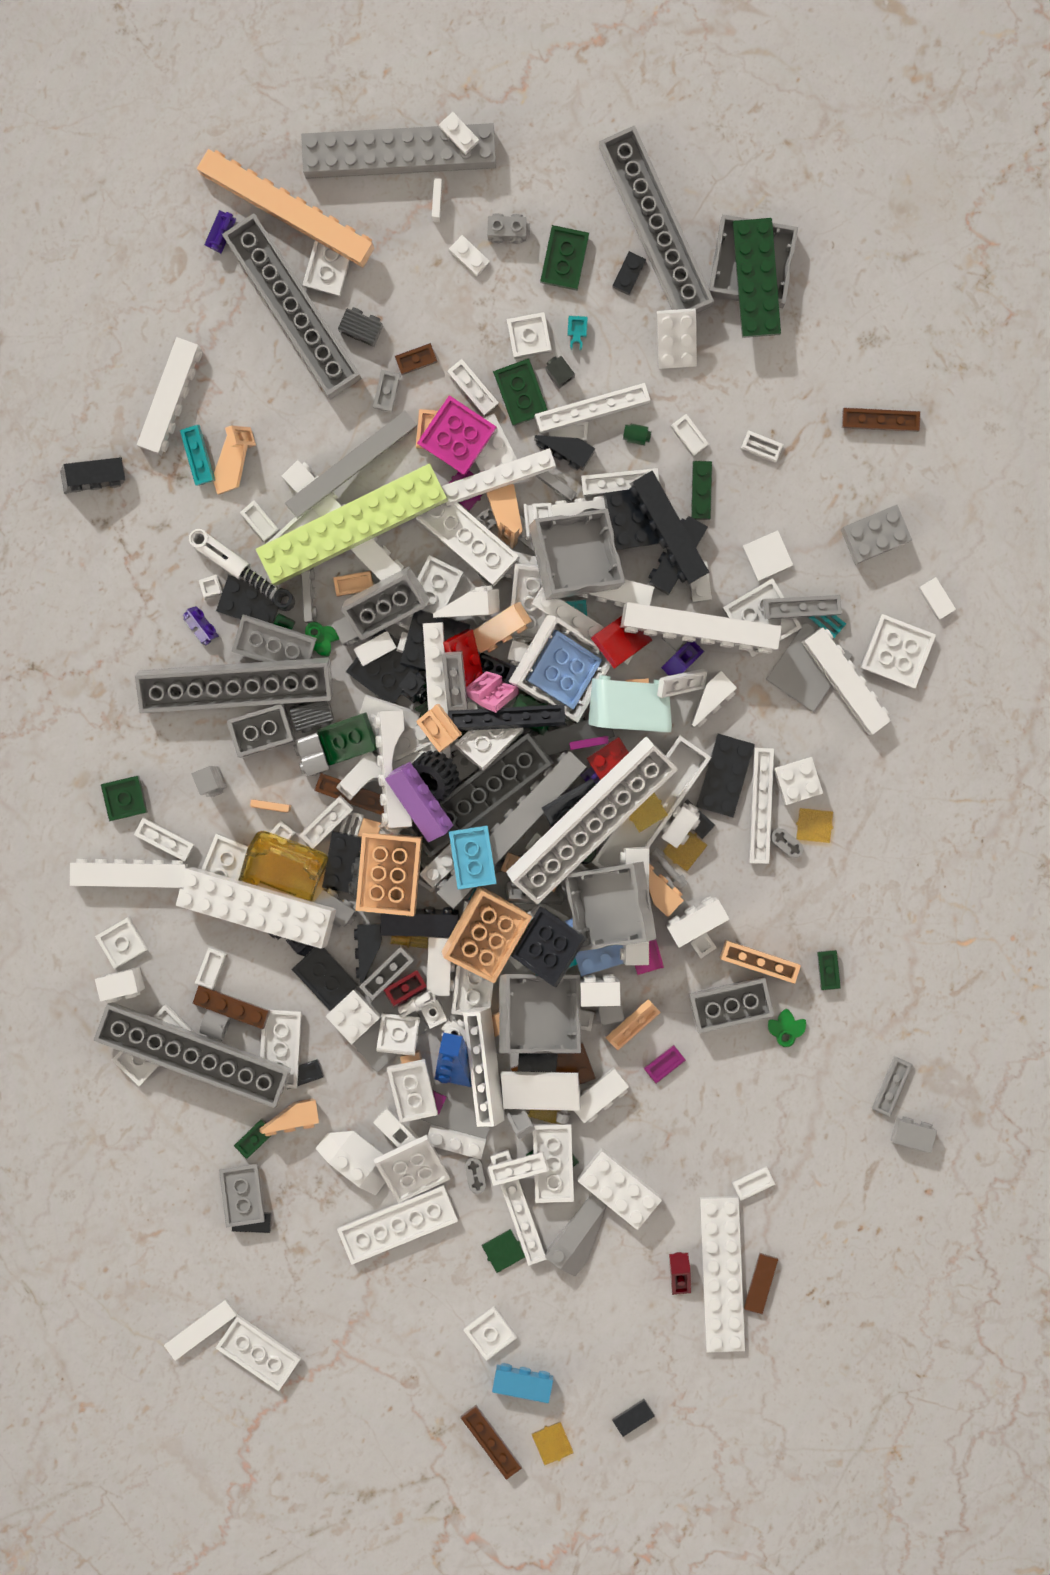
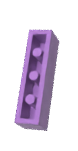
[385,762,453,842]

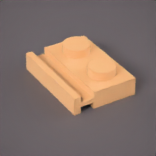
[416,704,462,752]

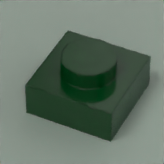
[273,613,296,630]

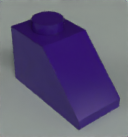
[661,641,705,676]

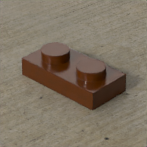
[395,343,437,375]

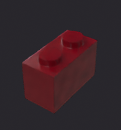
[384,970,427,1009]

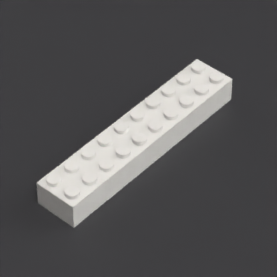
[506,737,678,905]

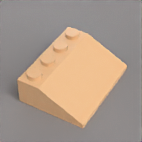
[355,833,423,916]
[441,886,532,983]

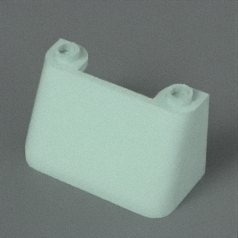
[588,675,672,732]

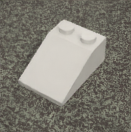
[433,585,500,618]

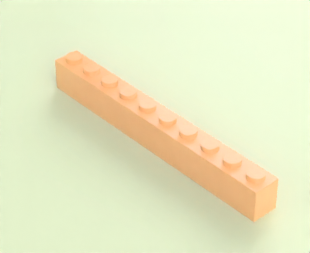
[197,149,375,268]

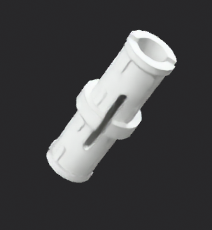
[398,991,436,1017]

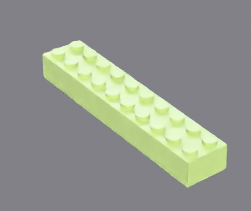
[256,463,448,586]

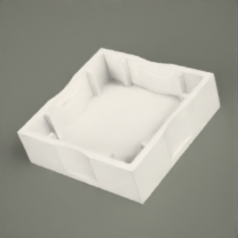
[509,615,611,723]

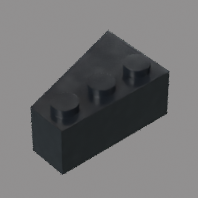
[60,457,125,494]

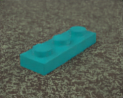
[180,425,215,486]

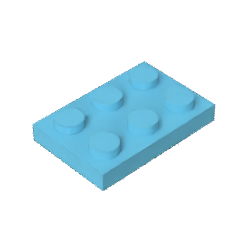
[449,826,497,890]

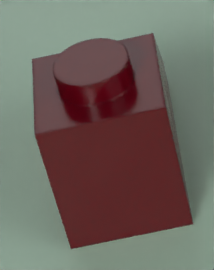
[669,1252,691,1295]

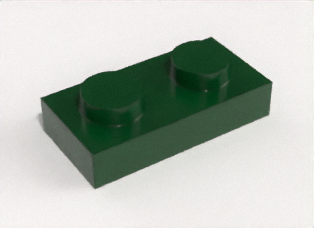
[817,950,841,990]
[233,1118,271,1160]

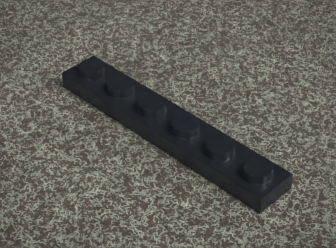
[448,704,566,731]

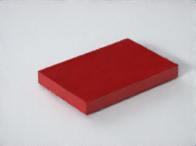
[591,616,653,669]

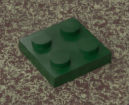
[101,775,148,821]

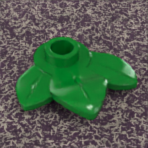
[305,622,339,657]
[768,1009,806,1047]

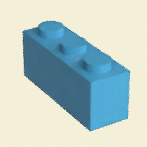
[492,1363,553,1403]

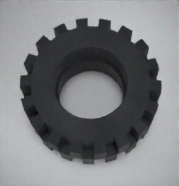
[412,750,459,803]

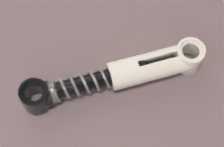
[189,529,295,611]

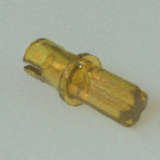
[390,936,429,949]

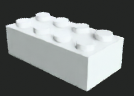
[577,1148,662,1230]

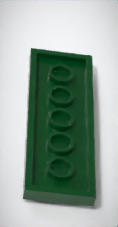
[733,218,781,338]

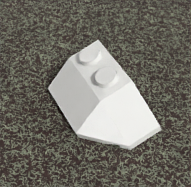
[316,1131,386,1195]

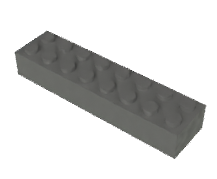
[407,732,554,857]

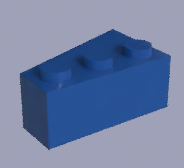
[434,1032,472,1088]

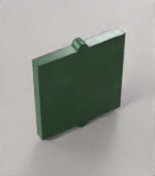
[481,1229,525,1273]

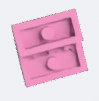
[466,671,519,712]

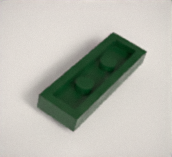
[691,461,712,520]

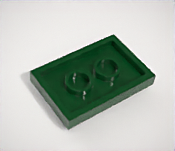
[540,225,589,291]
[493,358,548,426]
[317,712,379,766]

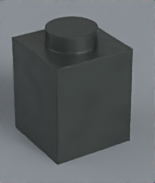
[546,356,575,389]

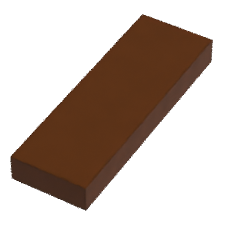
[743,1253,778,1315]

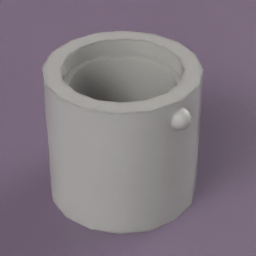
[199,1010,231,1041]

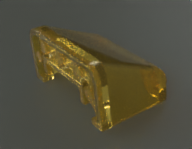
[238,831,328,902]

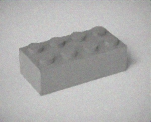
[341,566,429,641]
[688,976,774,1033]

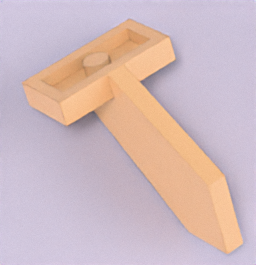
[213,425,256,494]
[486,484,522,549]

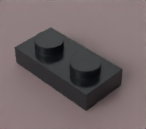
[612,251,646,295]

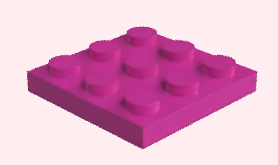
[417,395,497,476]

